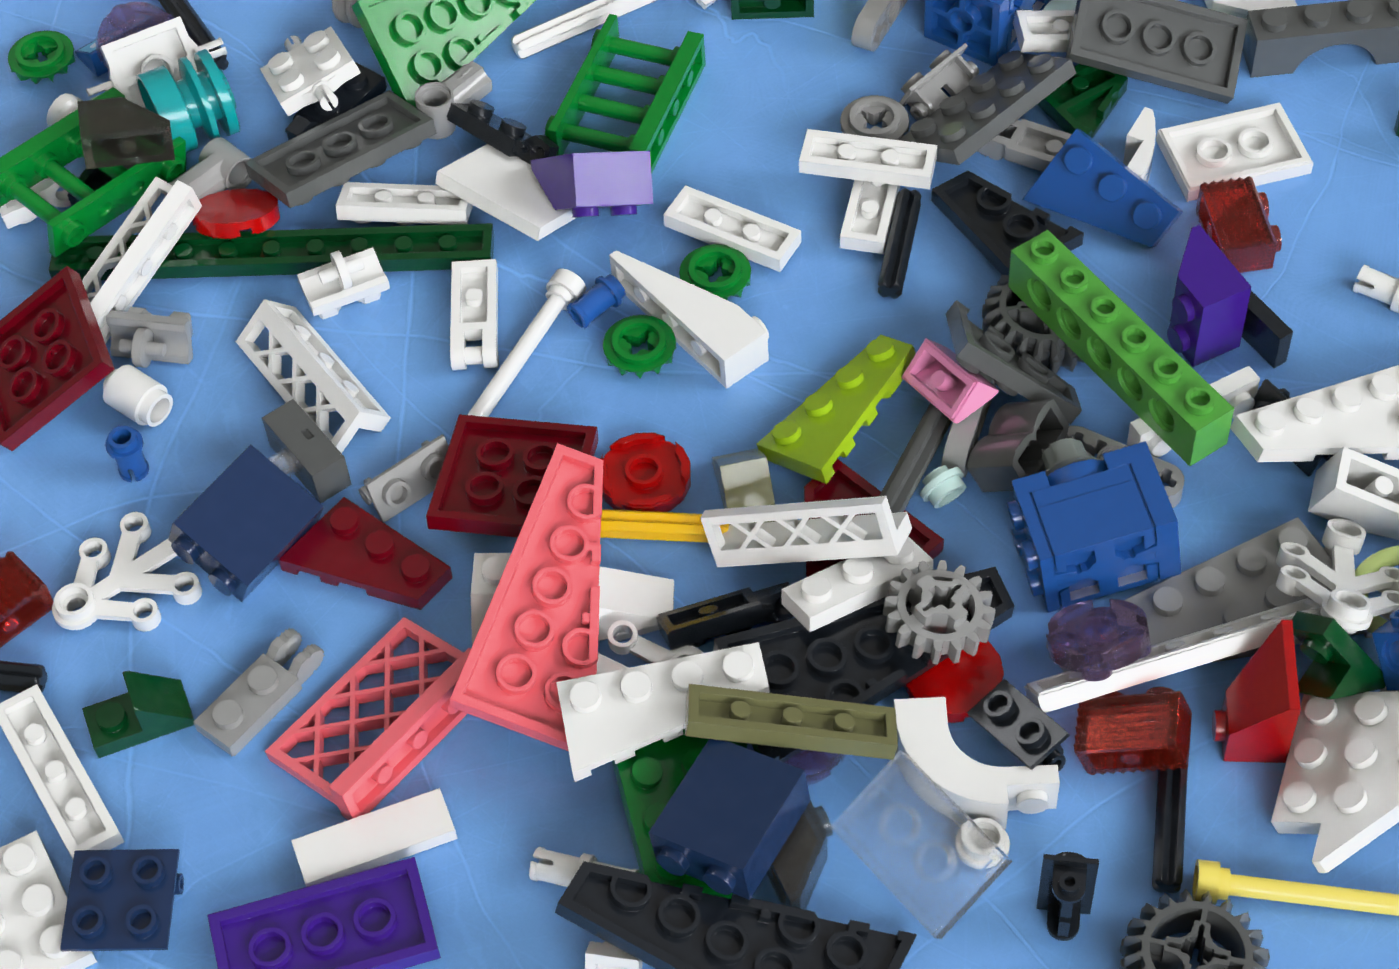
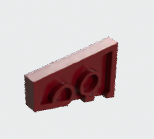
[279,497,453,610]

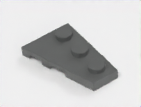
[946,300,1082,424]

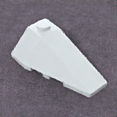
[471,553,674,645]

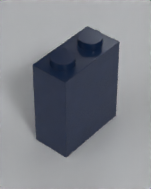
[168,445,324,602]
[648,739,811,900]

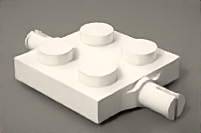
[86,16,227,124]
[260,26,361,116]

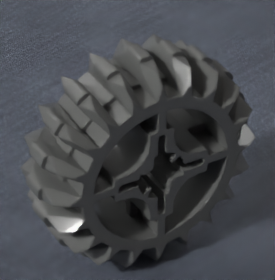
[982,274,1085,374]
[1119,889,1270,969]

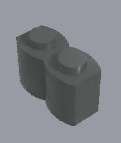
[967,399,1069,492]

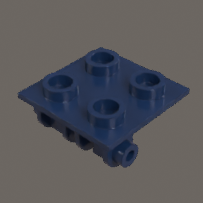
[60,849,184,952]

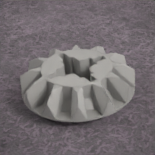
[840,95,909,140]

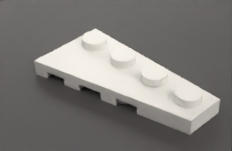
[556,642,770,782]

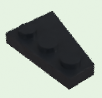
[931,170,1084,276]

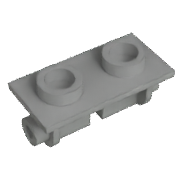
[899,43,979,121]
[359,434,449,523]

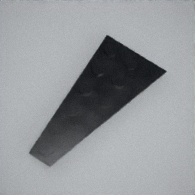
[713,567,1015,762]
[555,861,917,969]

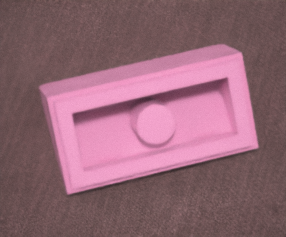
[902,338,999,424]

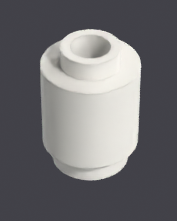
[103,365,173,427]

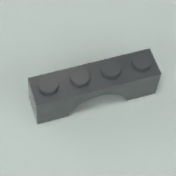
[1242,0,1399,78]

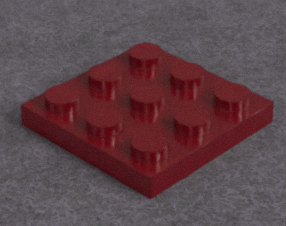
[0,266,115,451]
[426,414,598,538]

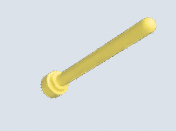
[1192,859,1399,916]

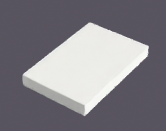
[1156,102,1313,202]
[435,144,576,241]

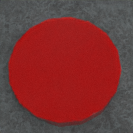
[192,188,280,239]
[600,433,691,512]
[904,641,1004,723]

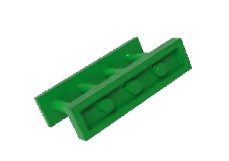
[545,14,706,173]
[0,87,186,258]

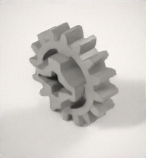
[883,560,995,664]

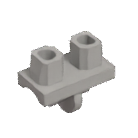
[106,307,193,368]

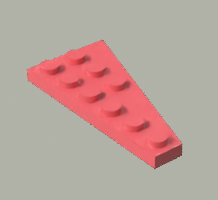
[449,443,603,751]

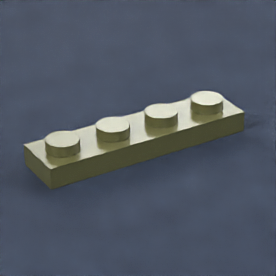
[685,684,898,760]

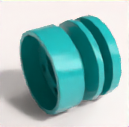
[136,49,240,153]

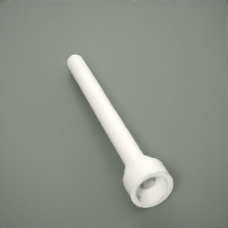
[467,269,586,417]

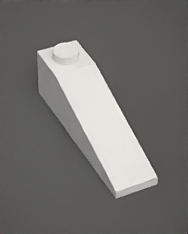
[609,250,769,389]
[1308,447,1399,540]

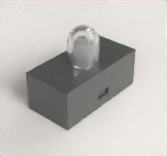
[262,399,352,503]

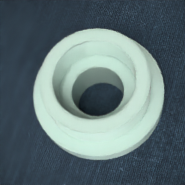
[920,465,966,509]

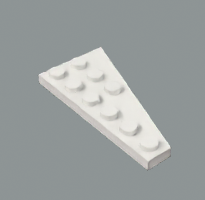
[1230,365,1399,462]

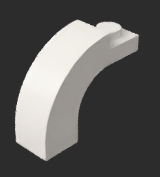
[894,697,1060,829]

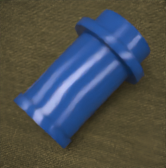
[567,274,626,329]
[105,425,149,482]

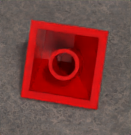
[1212,620,1301,763]

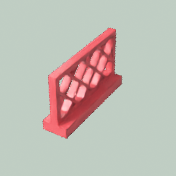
[265,617,471,820]

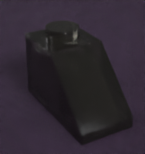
[77,97,175,169]
[766,801,833,910]

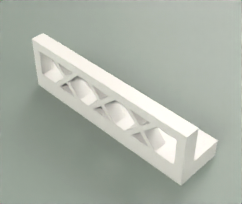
[82,177,202,344]
[236,299,391,453]
[700,496,912,568]

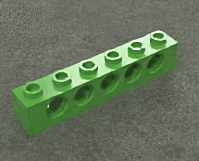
[1008,230,1234,466]

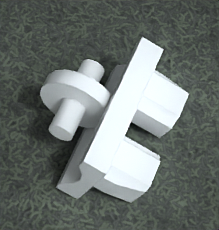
[297,247,390,320]

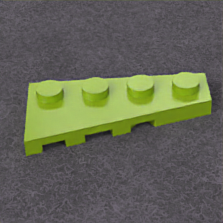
[756,334,916,484]

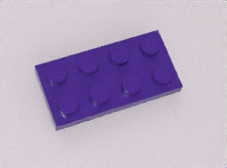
[207,857,441,969]

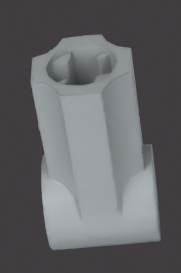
[415,61,492,140]
[169,137,252,199]

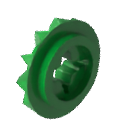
[8,30,75,84]
[679,244,751,300]
[603,315,676,378]

